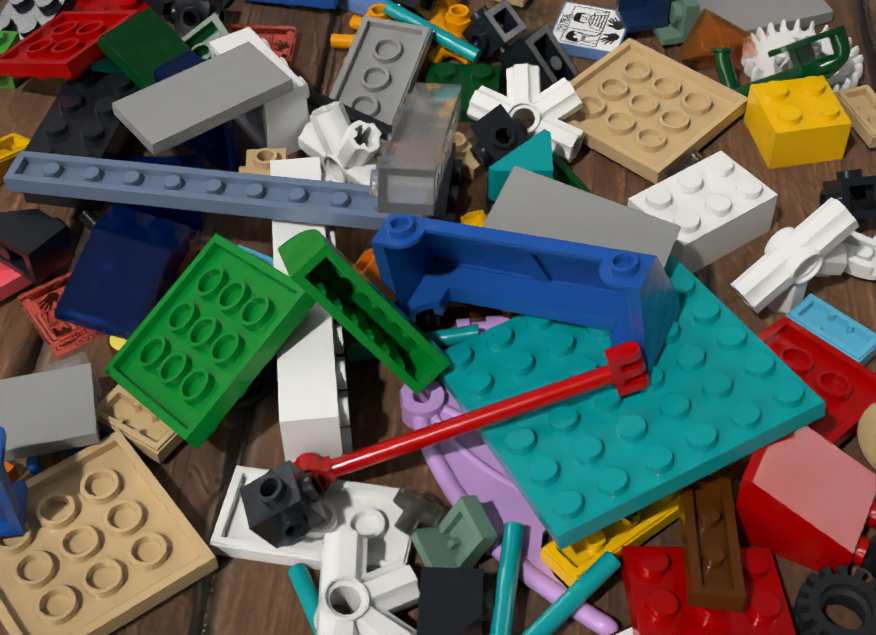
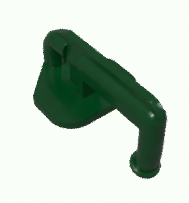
[711,25,851,97]

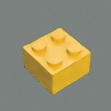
[744,75,852,169]

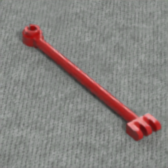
[294,341,650,492]

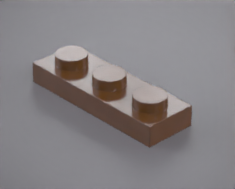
[677,476,746,612]

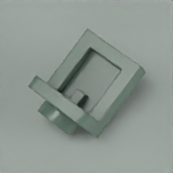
[411,495,498,569]

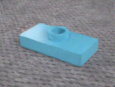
[785,293,876,366]

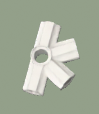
[467,63,585,163]
[298,101,400,188]
[730,197,859,314]
[313,528,420,635]

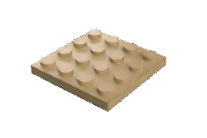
[563,38,748,184]
[0,430,218,635]

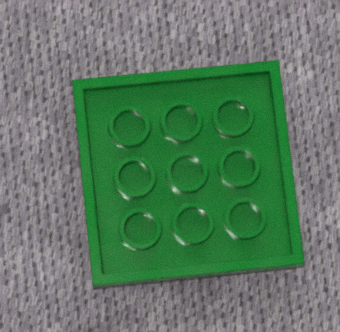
[103,233,316,450]

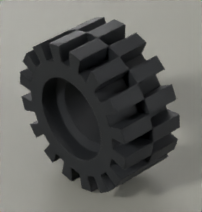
[791,565,876,635]

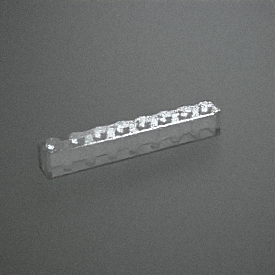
[370,82,461,216]

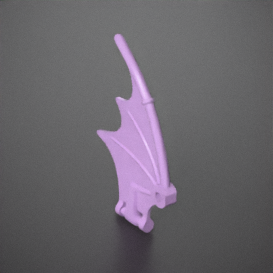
[400,314,619,635]

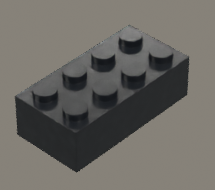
[23,69,140,212]

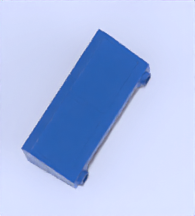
[371,212,680,374]

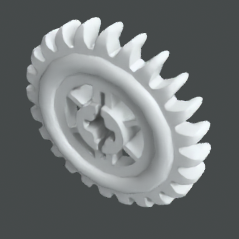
[741,19,863,92]

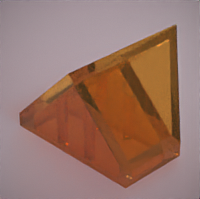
[677,8,754,63]

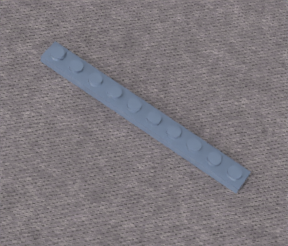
[3,150,431,230]

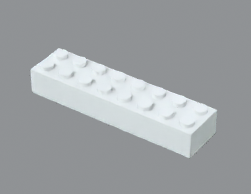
[270,157,353,463]

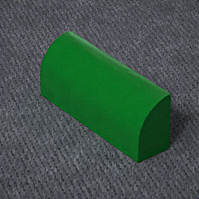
[278,229,451,394]

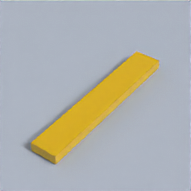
[540,452,754,587]

